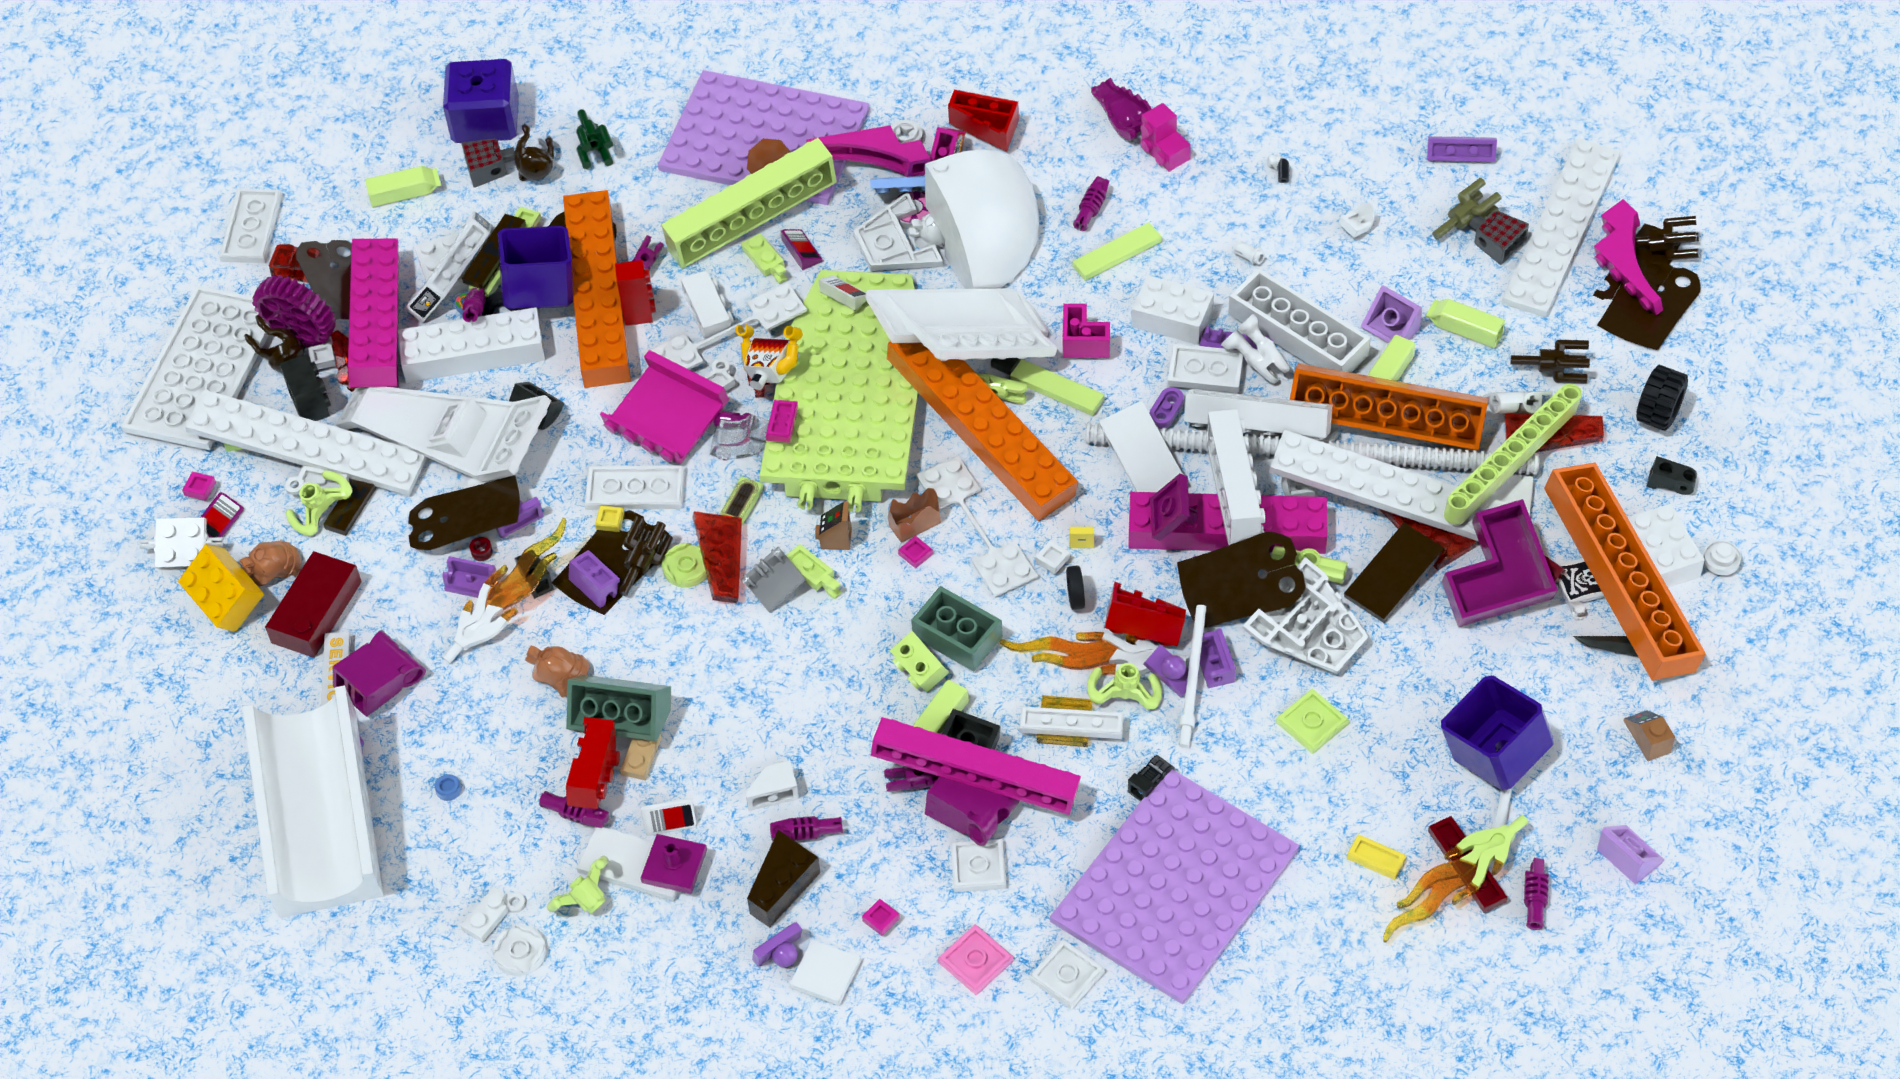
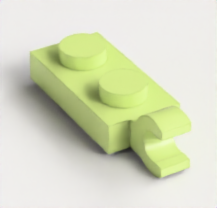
[741,233,787,284]
[786,544,842,599]

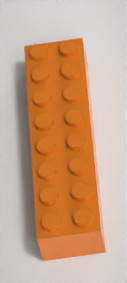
[1290,363,1489,450]

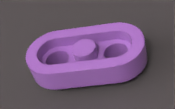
[1149,387,1184,429]

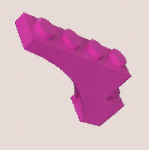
[806,125,930,177]
[1594,199,1663,315]

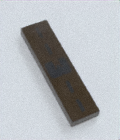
[462,213,526,289]
[323,479,377,536]

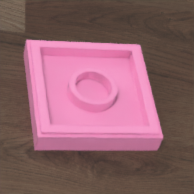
[938,924,1013,995]

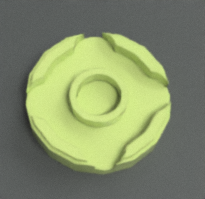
[662,543,711,588]

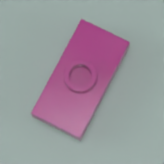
[766,400,798,443]

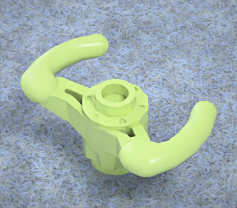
[286,470,352,536]
[1087,663,1162,710]
[547,856,609,914]

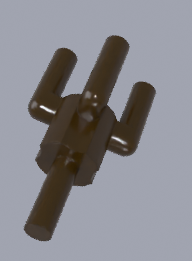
[1635,216,1699,260]
[1510,339,1590,383]
[618,516,673,596]

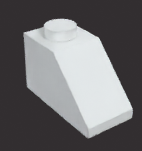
[745,760,799,811]

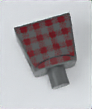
[461,138,515,188]
[1469,211,1529,265]

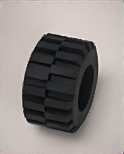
[1636,364,1688,431]

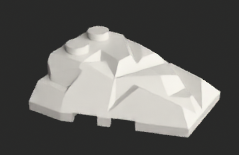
[1242,557,1368,674]

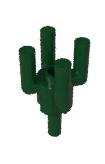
[576,109,613,169]

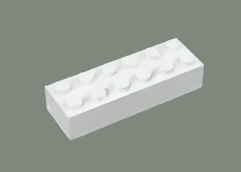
[1228,268,1371,373]
[398,307,545,383]
[1207,409,1265,545]

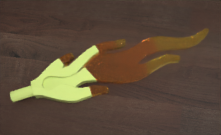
[1383,815,1528,943]

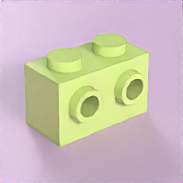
[890,631,949,692]

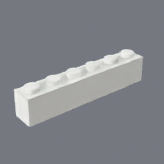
[1184,389,1333,440]

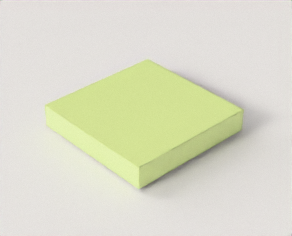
[1276,689,1349,754]

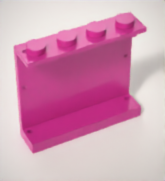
[600,350,729,465]

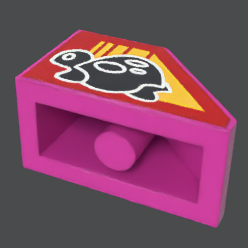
[930,127,966,162]

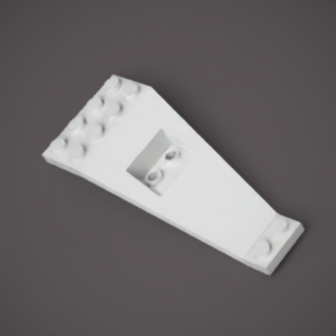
[336,387,551,482]

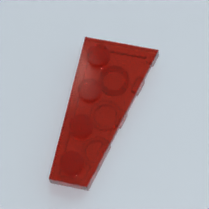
[1504,414,1604,453]
[692,511,742,603]

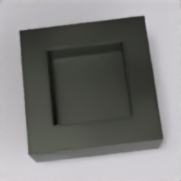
[990,358,1021,375]

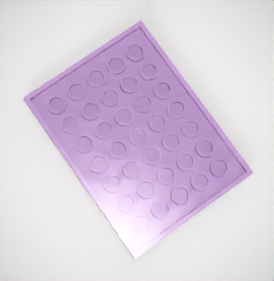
[658,70,870,206]
[1050,769,1299,1005]

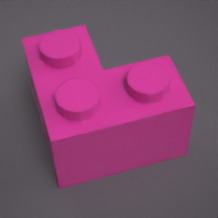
[1141,103,1191,172]
[1062,303,1110,358]

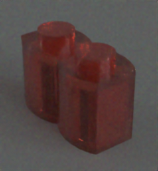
[269,244,321,283]

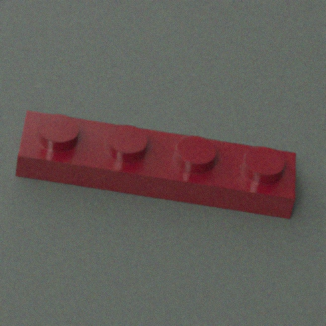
[1428,816,1507,913]

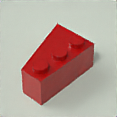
[948,89,1019,152]
[615,260,656,326]
[1104,581,1186,647]
[566,717,620,809]

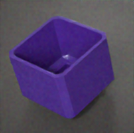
[443,59,519,143]
[498,226,573,310]
[1441,675,1554,790]

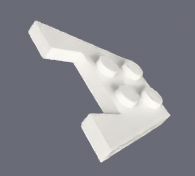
[853,192,943,271]

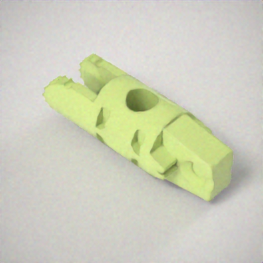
[976,373,1027,404]

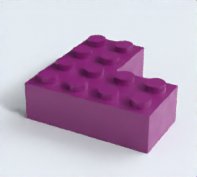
[1442,499,1558,627]

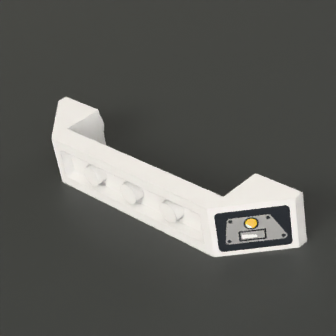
[404,210,492,322]

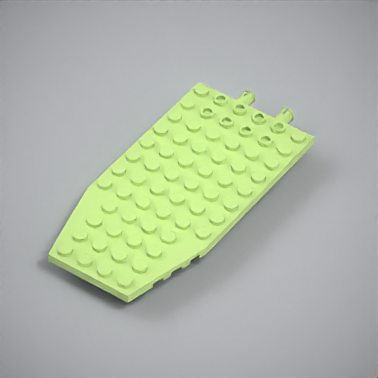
[760,270,919,513]

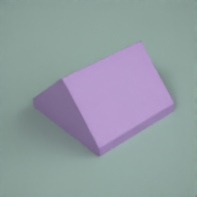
[1360,285,1422,343]
[1597,825,1665,885]

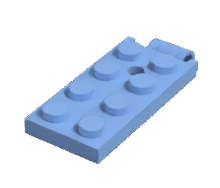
[870,176,925,193]

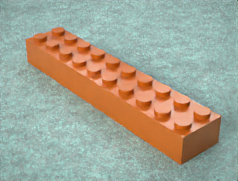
[563,190,631,388]
[887,341,1078,522]
[1544,462,1706,681]

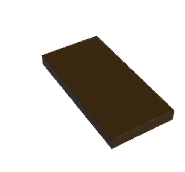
[1344,522,1444,623]

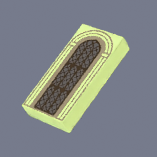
[720,476,764,525]

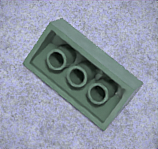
[566,675,671,741]

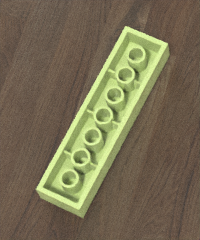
[661,138,837,269]

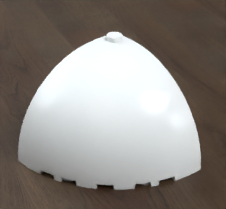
[925,150,1039,289]

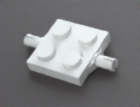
[139,518,224,568]

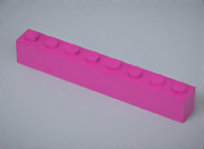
[870,717,1081,815]

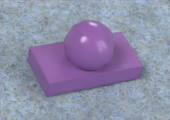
[496,497,543,538]
[1143,644,1189,697]
[752,922,802,967]

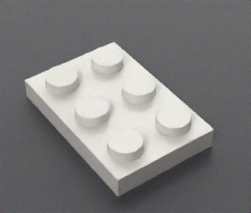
[414,232,470,295]
[1167,343,1244,393]

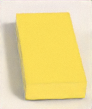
[1347,834,1406,880]

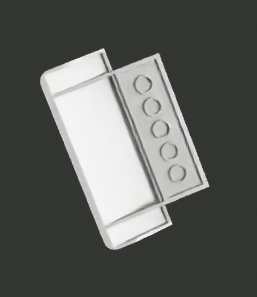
[865,288,1058,361]

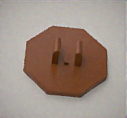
[747,138,791,174]

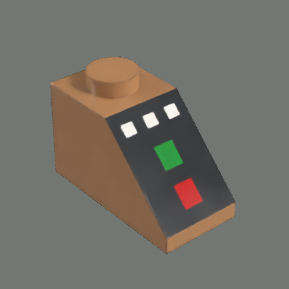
[815,501,852,550]
[1624,710,1675,761]

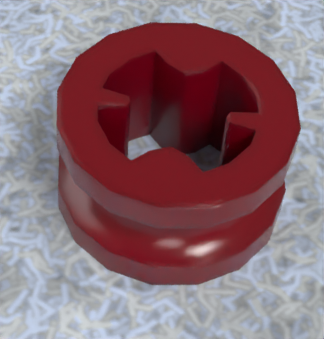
[469,537,493,561]

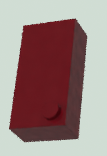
[265,551,362,658]

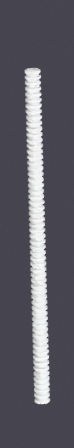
[1085,422,1539,476]

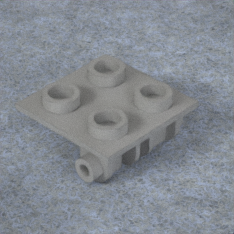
[741,546,806,612]

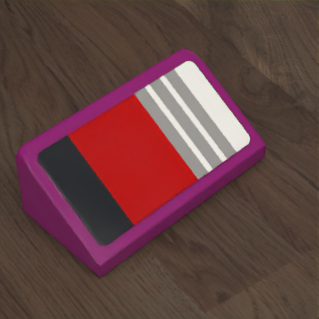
[780,229,823,270]
[200,492,244,538]

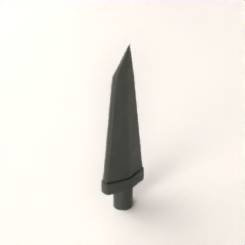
[1573,636,1638,657]

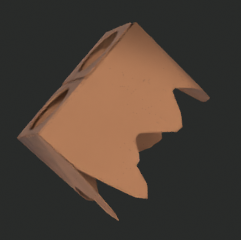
[888,488,941,543]

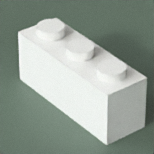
[681,270,734,340]

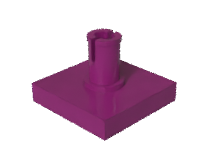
[1150,473,1198,541]
[641,834,707,894]

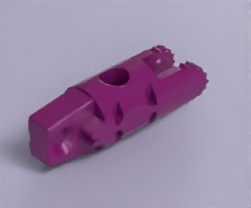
[632,235,664,271]
[884,767,940,792]

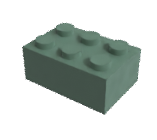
[911,586,1003,671]

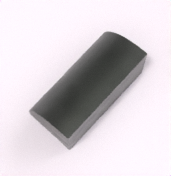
[509,381,564,430]

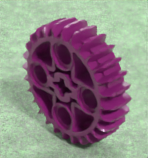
[252,275,336,347]

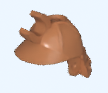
[240,540,301,586]
[525,646,589,697]

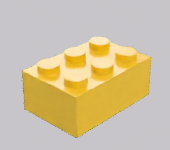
[178,544,264,632]

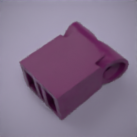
[333,630,426,717]
[925,777,1020,846]

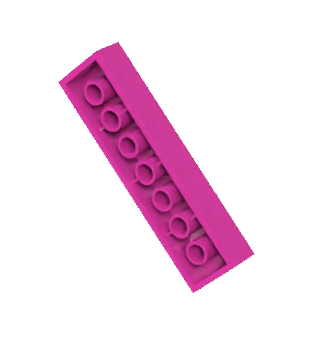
[348,238,399,387]
[1129,492,1327,554]

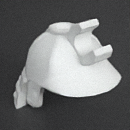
[908,213,945,249]

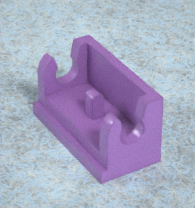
[569,550,620,608]
[442,556,499,601]
[1200,628,1236,688]

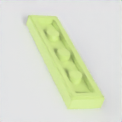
[1072,222,1162,281]
[1010,359,1104,416]

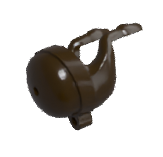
[514,123,554,181]
[244,315,305,373]

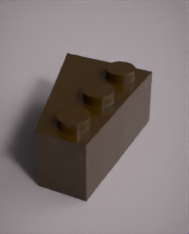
[747,830,820,928]

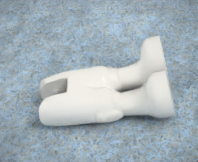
[1221,314,1290,384]

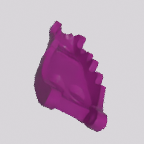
[1091,78,1152,141]

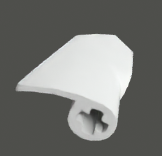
[1482,391,1553,414]

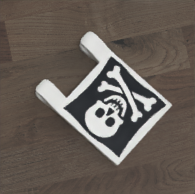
[1558,558,1605,621]

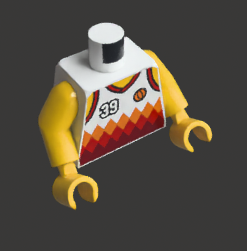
[735,324,803,390]

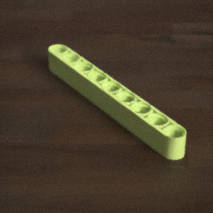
[1444,384,1582,525]

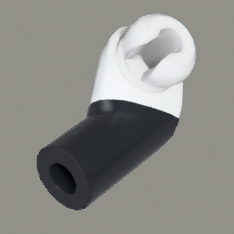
[1267,154,1289,183]

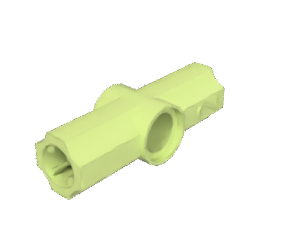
[1271,545,1348,584]

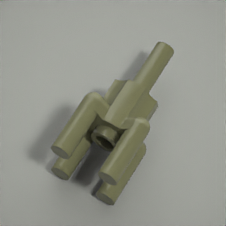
[1432,177,1502,240]

